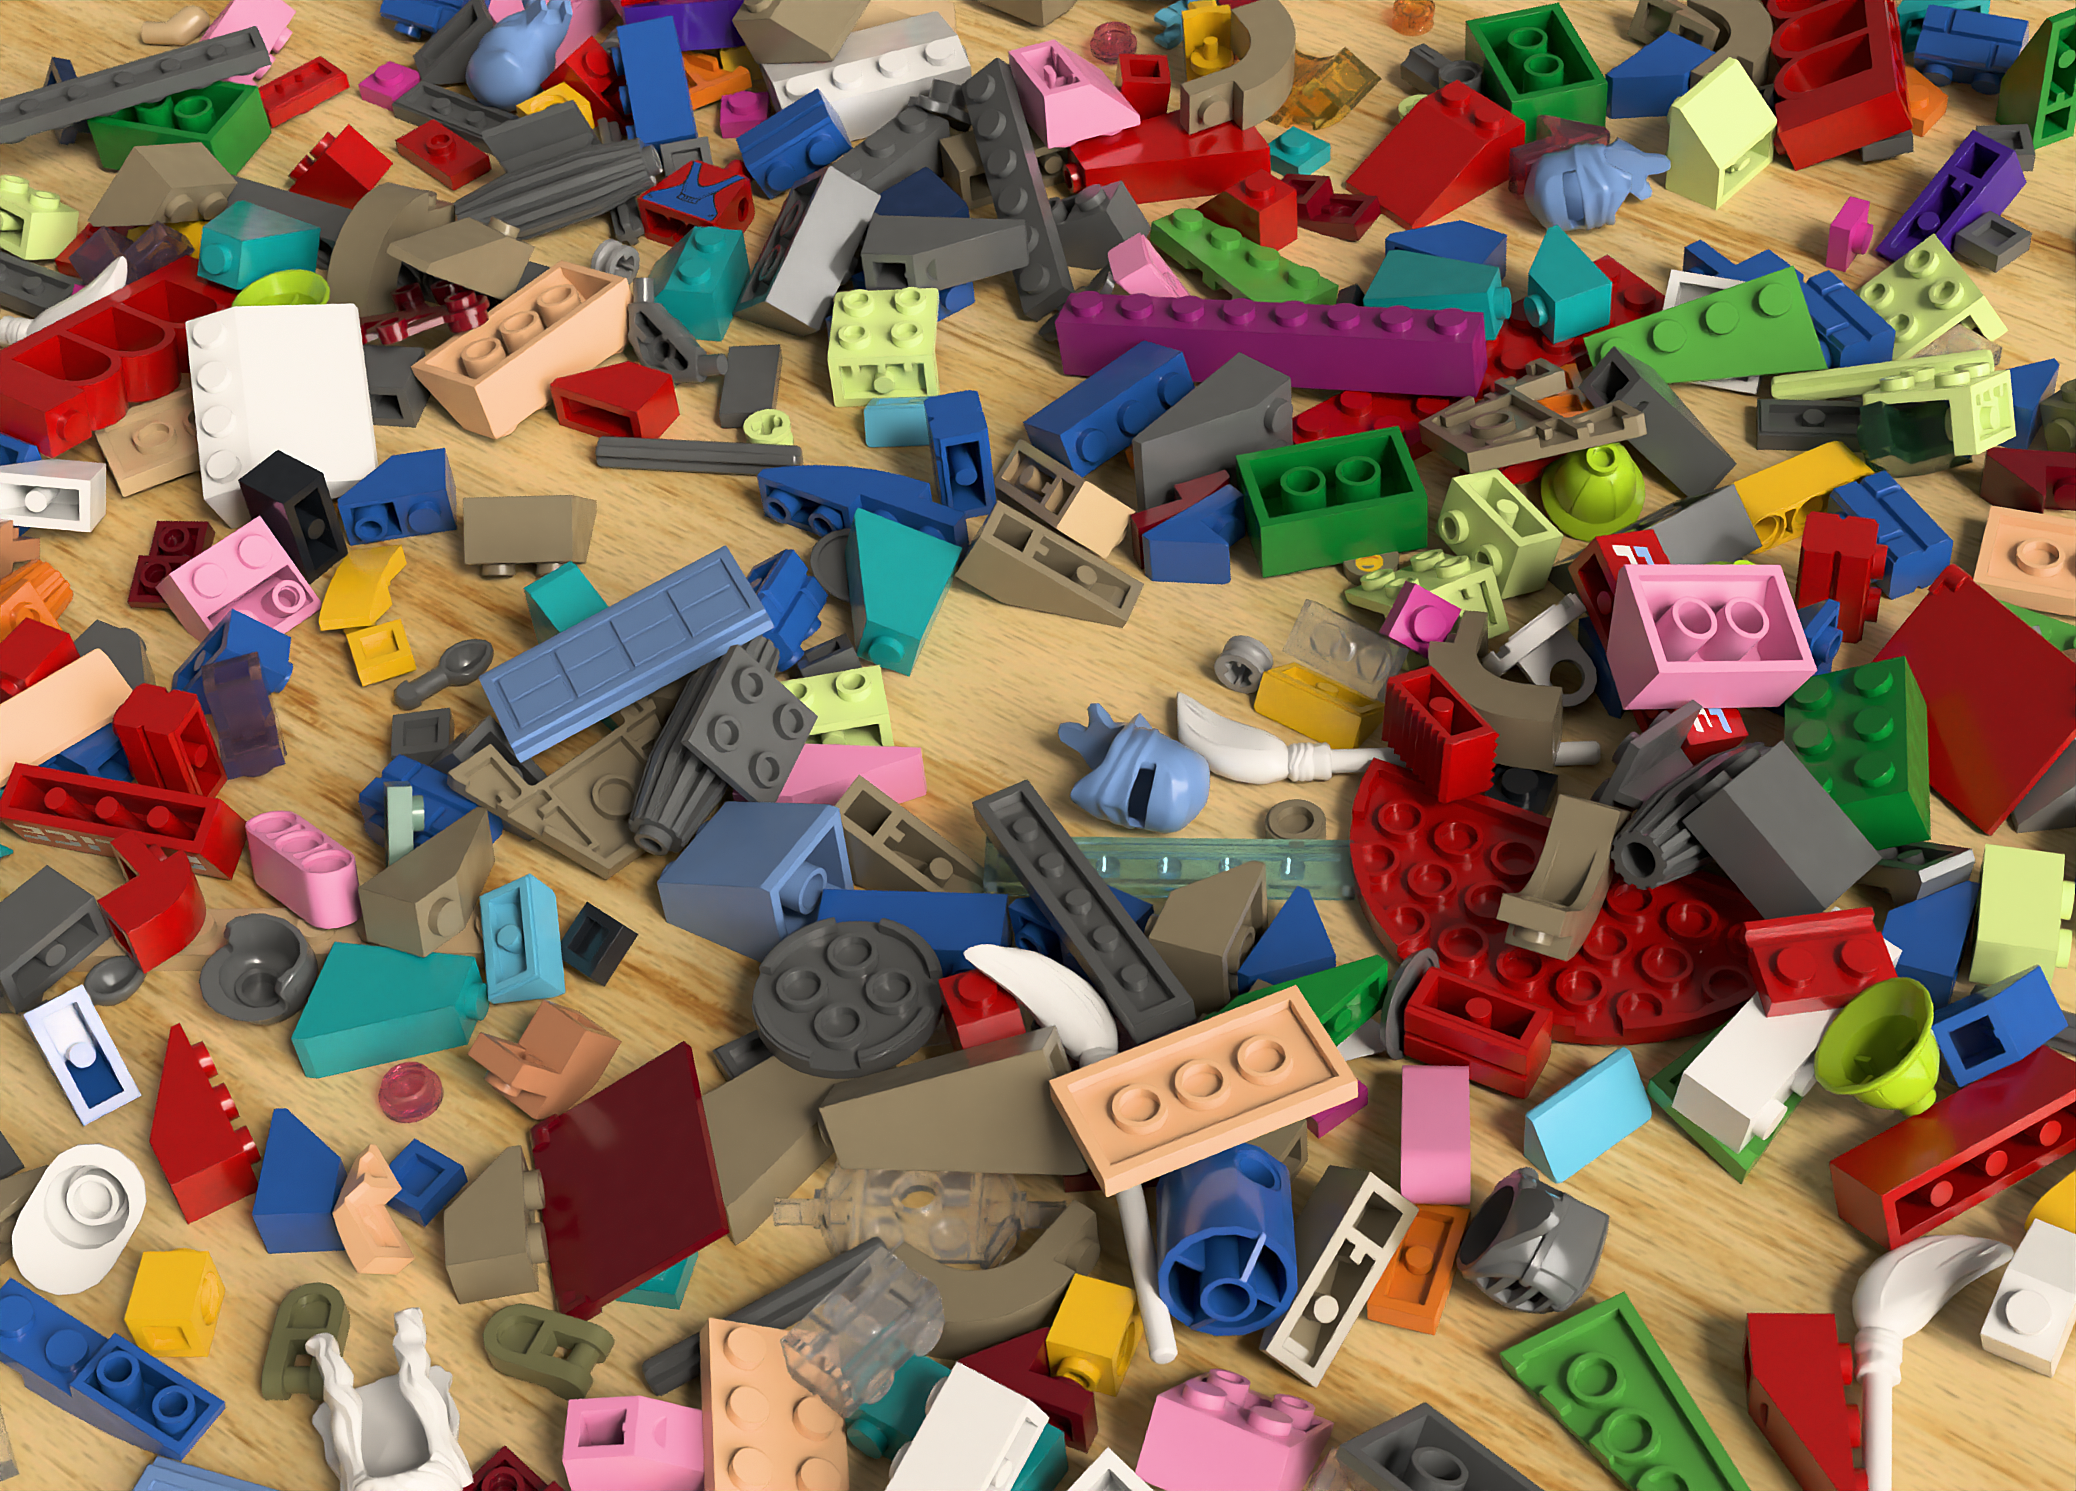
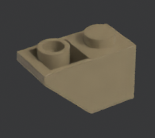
[444,1145,548,1305]

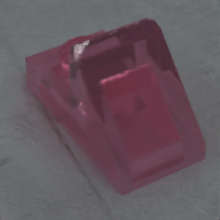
[1508,115,1610,200]

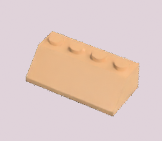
[411,260,634,440]

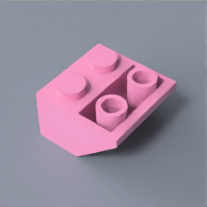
[1008,39,1140,149]
[155,516,322,643]
[1135,1369,1334,1491]

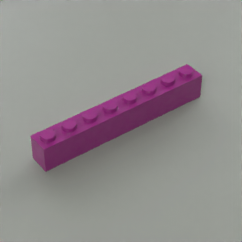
[1055,291,1487,398]

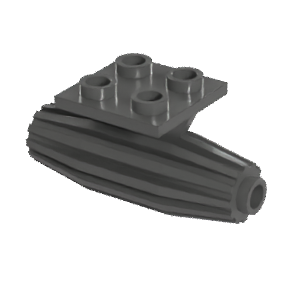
[454,100,662,240]
[628,634,818,856]
[1590,699,1773,890]

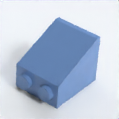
[657,801,854,963]

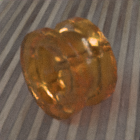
[1392,0,1435,36]

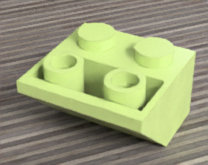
[1665,57,1777,210]

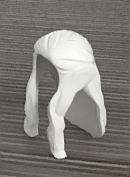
[305,1308,473,1491]

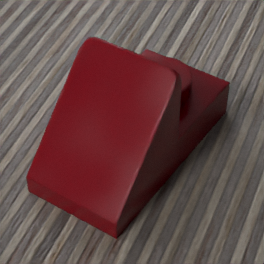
[1980,447,2076,514]
[958,1327,1098,1453]

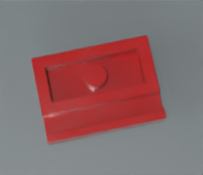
[1739,906,1898,1018]

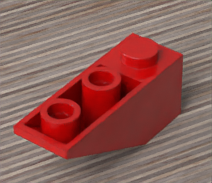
[149,1023,262,1224]
[1742,1313,1869,1491]

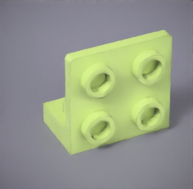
[1854,234,2008,361]
[827,287,940,407]
[1862,362,2016,456]
[1345,549,1510,671]

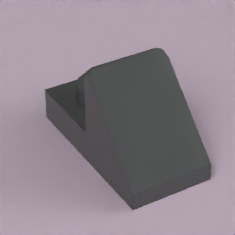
[1856,841,1975,908]

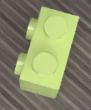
[0,175,79,260]
[1435,468,1564,599]
[781,665,894,747]
[1969,844,2075,988]

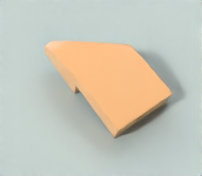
[332,1144,415,1274]

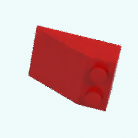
[1345,79,1526,230]

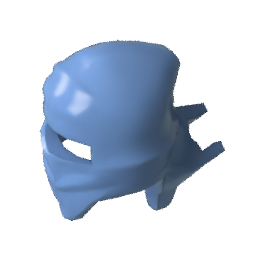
[465,0,573,112]
[1524,137,1671,231]
[1058,703,1210,834]

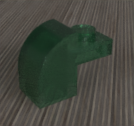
[1857,400,1973,479]

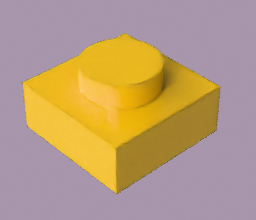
[346,618,417,687]

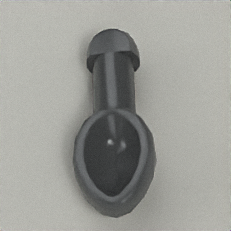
[394,639,494,710]
[36,955,147,1007]

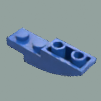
[757,465,969,567]
[0,1277,226,1461]

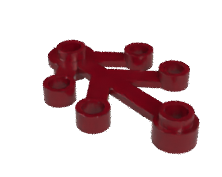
[359,279,490,345]

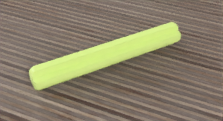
[1771,349,1995,400]

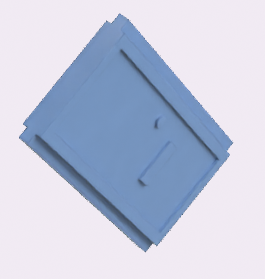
[478,545,774,763]

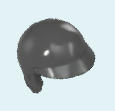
[199,913,318,1025]

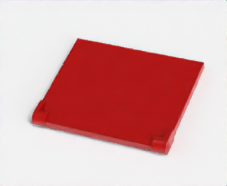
[1871,564,2076,836]

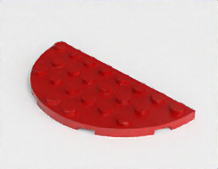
[1350,757,1823,1045]

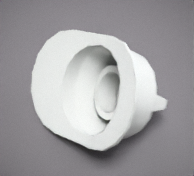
[12,1143,147,1295]

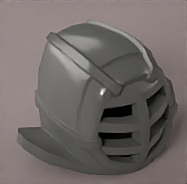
[1456,1167,1610,1314]

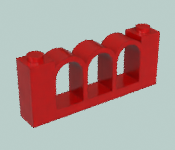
[1761,0,1913,171]
[0,255,243,458]

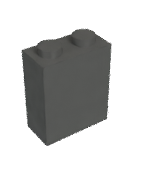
[1682,740,1882,920]

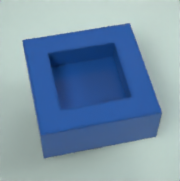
[386,1138,468,1227]

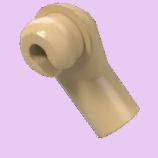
[141,5,210,46]

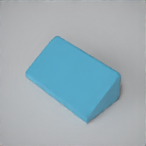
[864,396,933,448]
[479,874,565,1004]
[1524,1047,1652,1184]

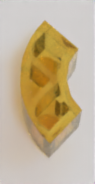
[1266,47,1381,130]

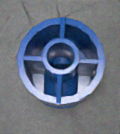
[1156,1143,1298,1336]

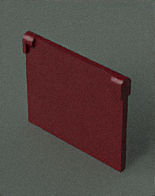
[530,1041,730,1321]

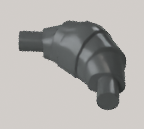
[628,278,728,385]

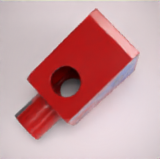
[637,159,755,247]

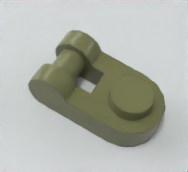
[261,1282,350,1401]
[483,1303,615,1401]

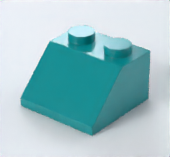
[648,226,751,342]

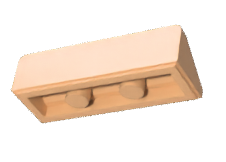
[0,648,133,788]

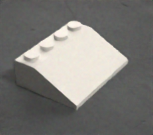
[759,11,972,142]
[185,304,379,529]

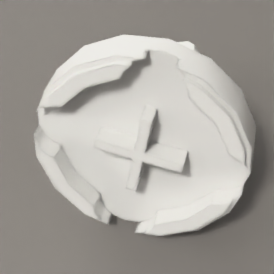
[1481,593,1597,708]

